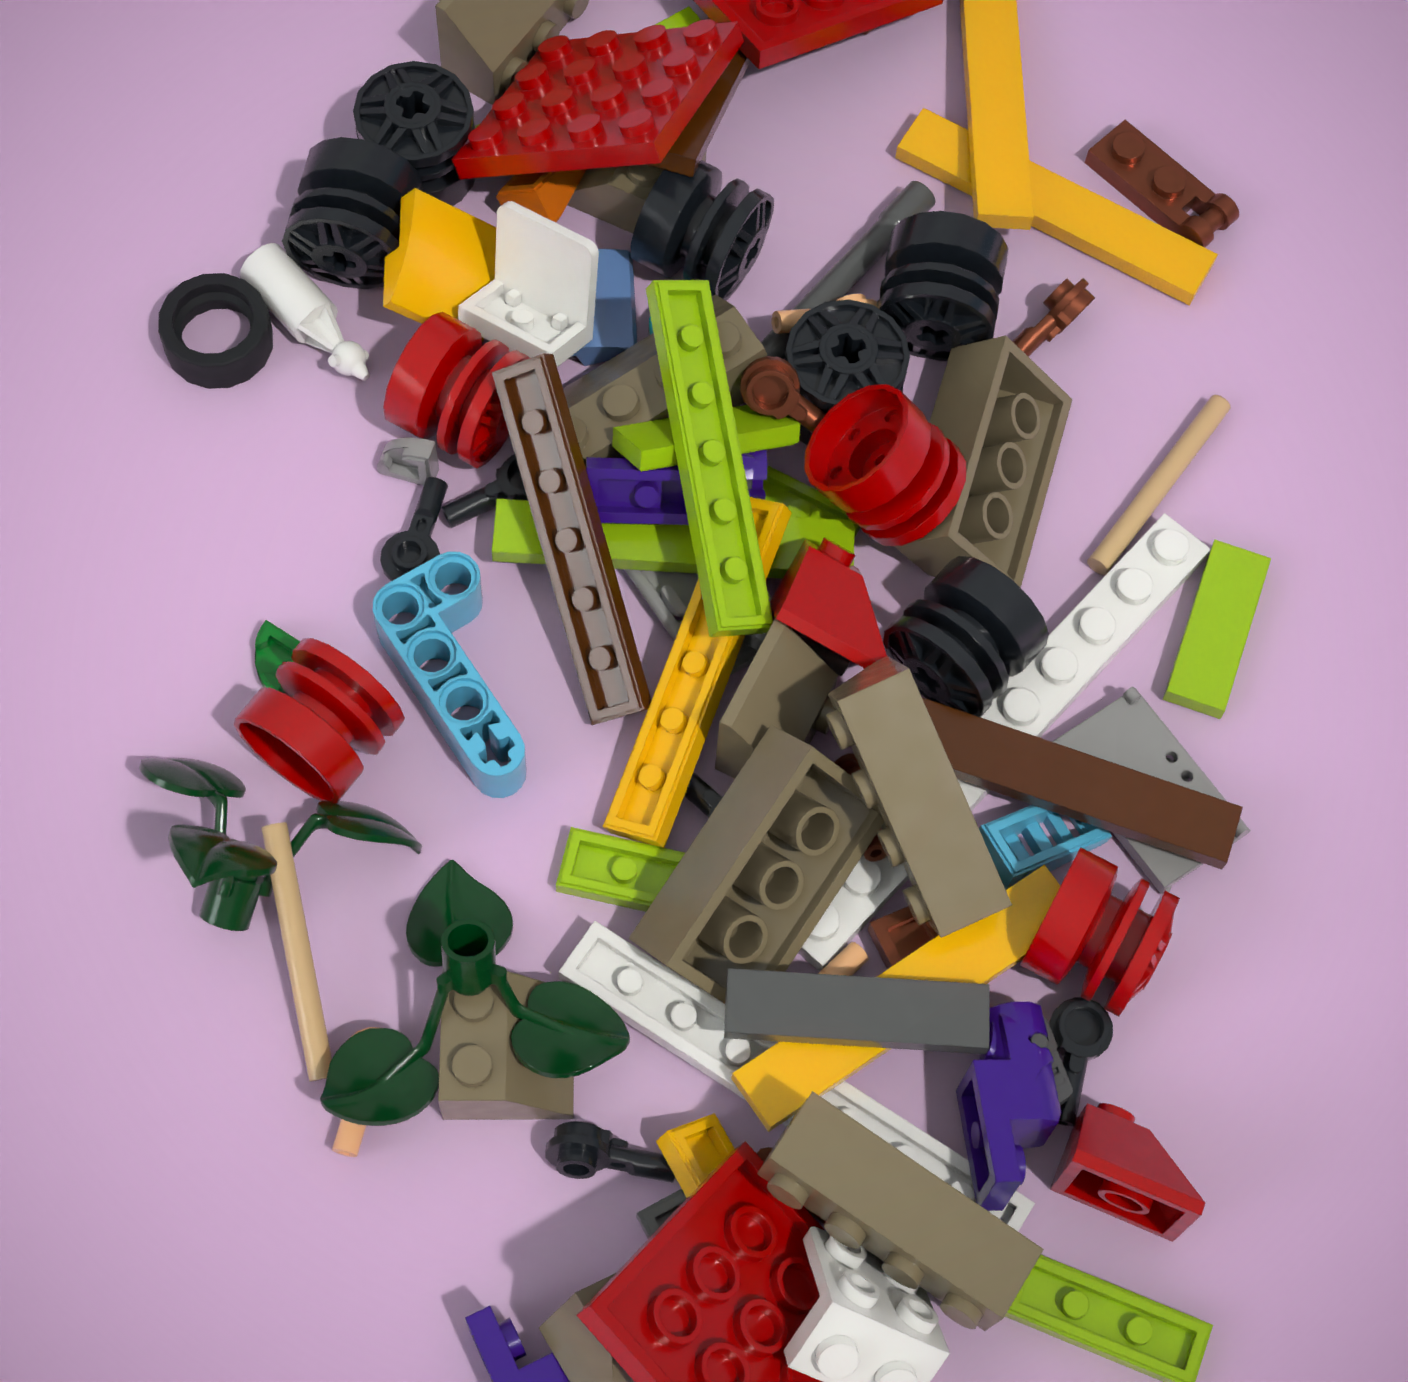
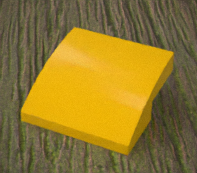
[383,188,496,342]

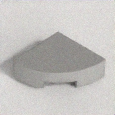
[377,437,439,486]

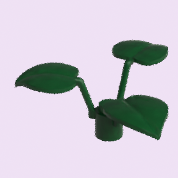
[139,758,422,931]
[320,860,630,1126]

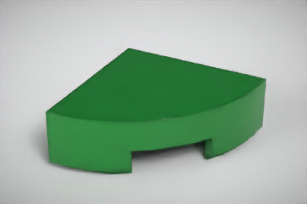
[255,620,301,694]

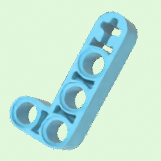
[373,552,527,798]

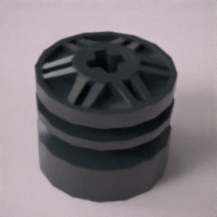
[353,61,475,206]
[282,137,424,289]
[630,160,774,300]
[876,211,1008,361]
[785,299,910,446]
[883,556,1049,717]

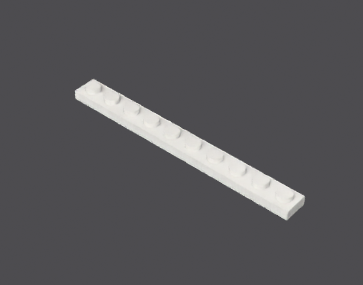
[798,513,1211,972]

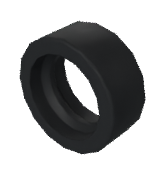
[158,273,273,389]

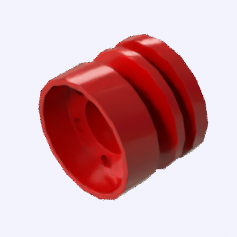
[383,311,530,468]
[804,384,966,546]
[234,638,405,804]
[1020,847,1180,1017]

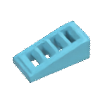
[979,805,1112,890]

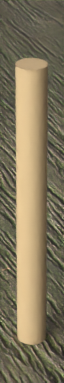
[1087,395,1231,575]
[261,822,332,1082]

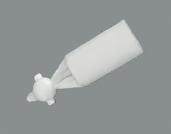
[240,243,370,381]

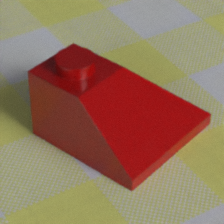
[770,537,887,669]
[1050,1103,1206,1242]

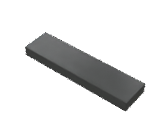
[724,968,990,1054]

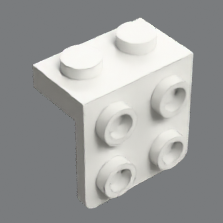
[458,201,599,367]
[784,1227,950,1382]

